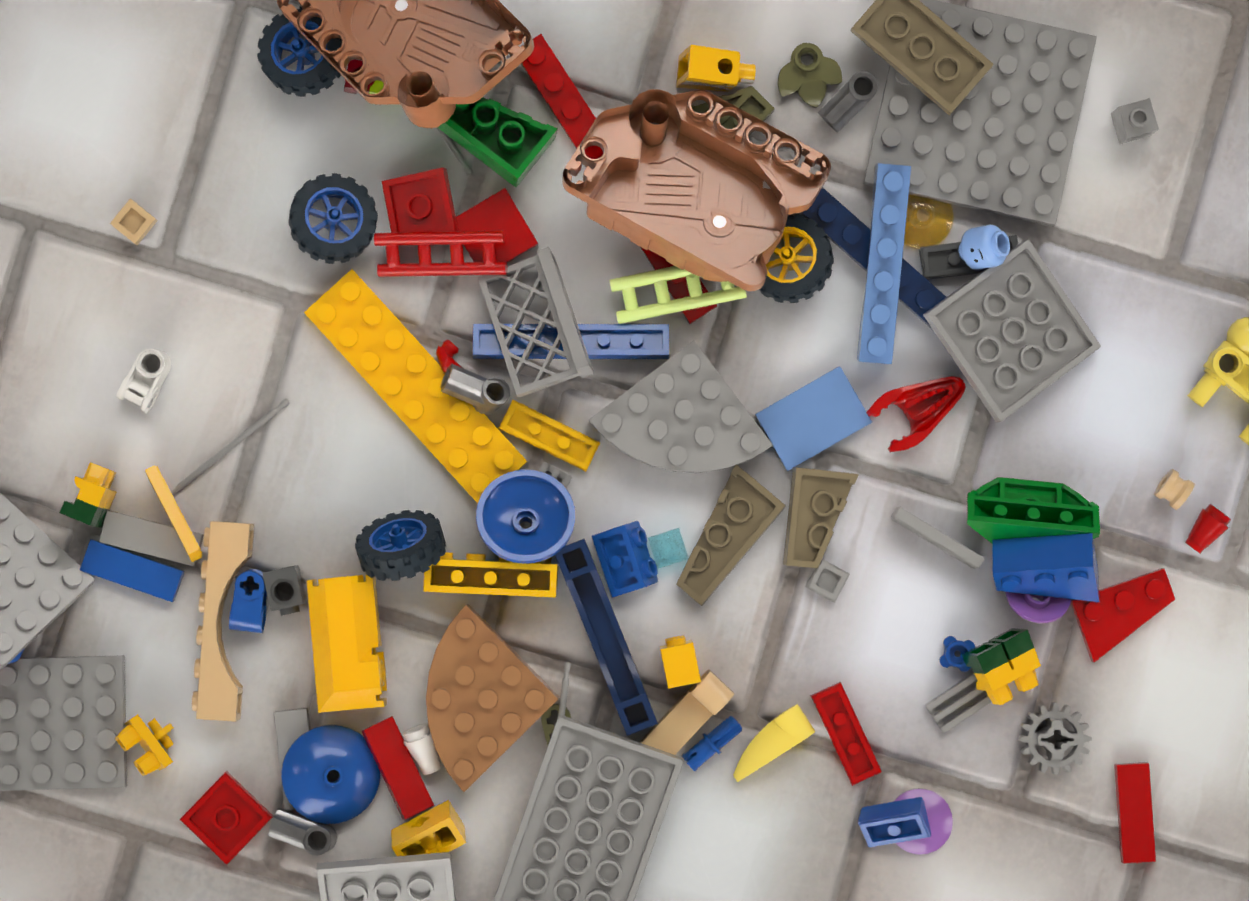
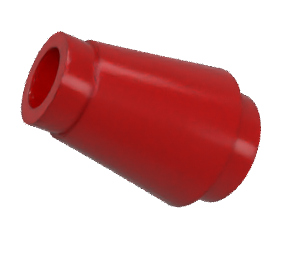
[1185,504,1231,554]

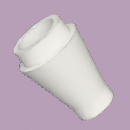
[403,723,442,775]

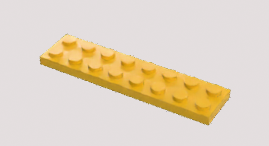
[304,269,528,503]

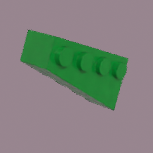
[437,97,558,188]

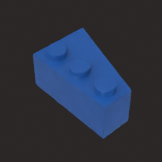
[992,533,1100,602]

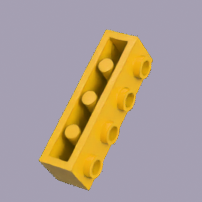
[423,552,558,598]

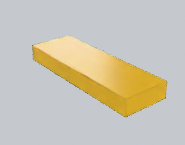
[498,400,600,472]
[145,465,203,562]

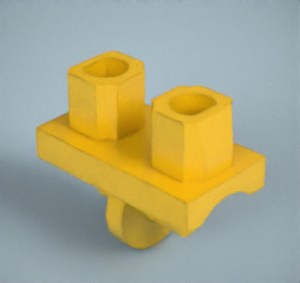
[115,714,174,776]

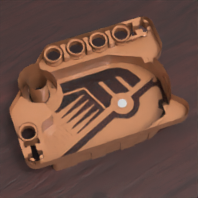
[277,0,534,129]
[562,89,831,291]

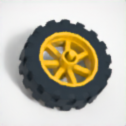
[759,213,834,303]

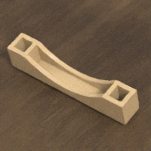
[192,521,254,722]

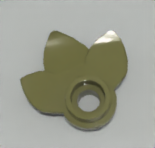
[778,43,842,108]

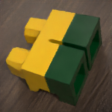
[59,462,117,528]
[962,628,1041,705]

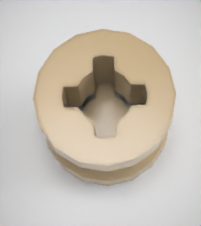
[1154,469,1195,510]

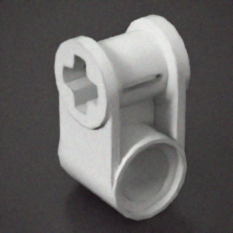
[117,349,172,413]

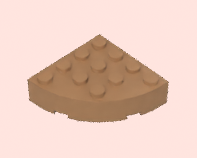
[426,604,559,792]

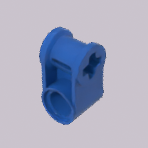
[229,569,267,633]

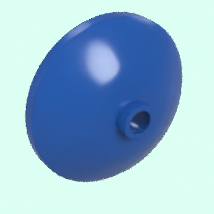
[476,470,575,564]
[281,725,380,824]

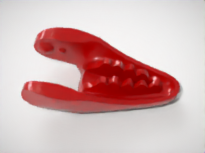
[866,376,966,453]

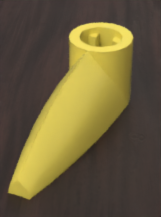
[733,704,816,782]

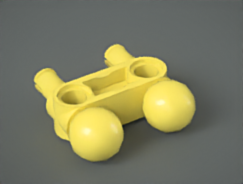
[1187,317,1249,445]

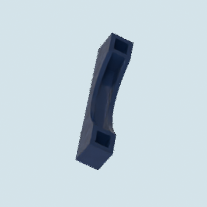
[555,538,658,736]

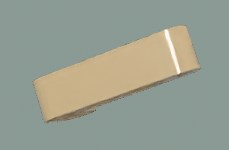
[639,669,734,755]

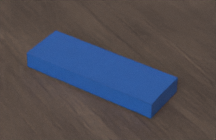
[80,539,185,602]

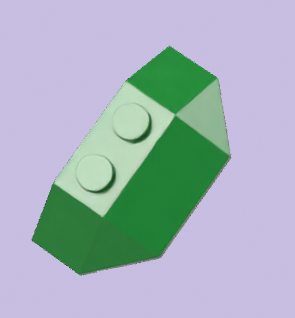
[967,477,1100,543]

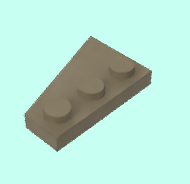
[783,467,859,568]

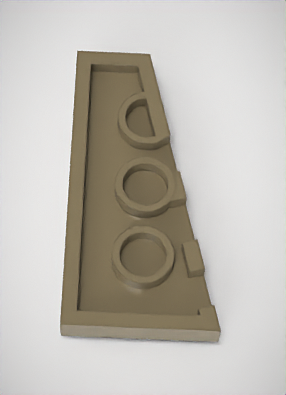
[676,465,786,606]

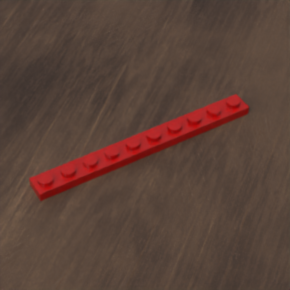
[521,34,717,324]

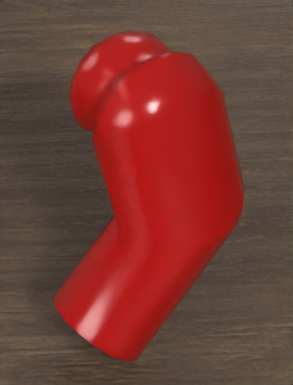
[436,340,464,373]

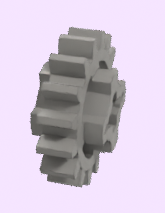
[1018,702,1092,775]

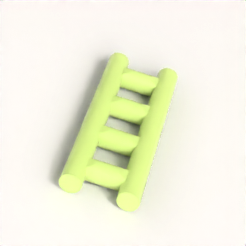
[609,266,747,324]

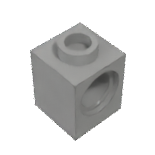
[1111,98,1159,144]

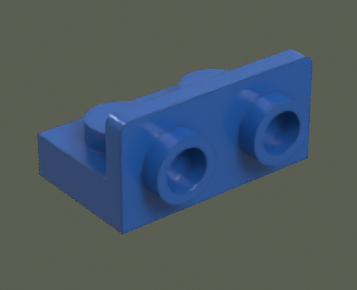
[592,521,658,598]

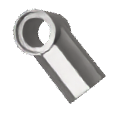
[818,71,878,133]
[440,364,510,415]
[268,808,337,856]

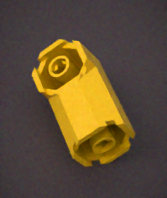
[306,575,387,713]

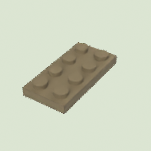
[850,0,994,116]

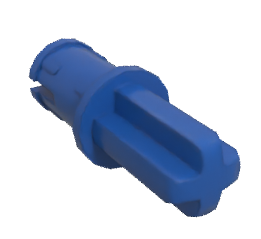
[681,716,742,771]

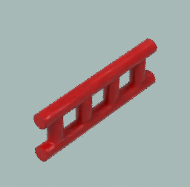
[374,230,508,277]

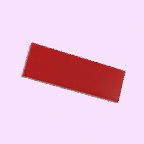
[810,682,882,786]
[361,716,434,820]
[1114,762,1156,864]

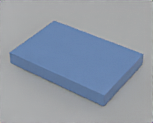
[755,366,872,471]

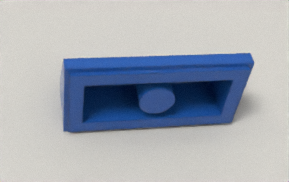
[858,797,931,848]

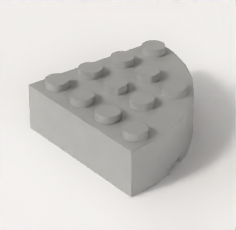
[589,341,773,473]

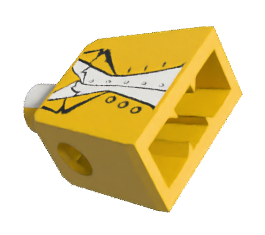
[676,45,756,92]

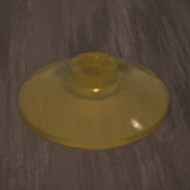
[904,194,954,249]

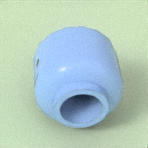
[959,224,1010,270]

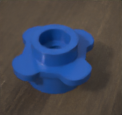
[939,636,975,672]

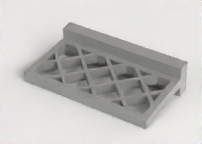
[478,247,594,398]

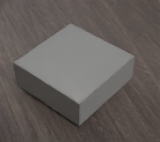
[805,559,850,603]

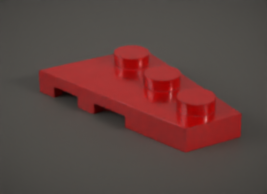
[1071,568,1175,662]

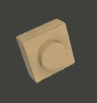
[110,198,158,245]

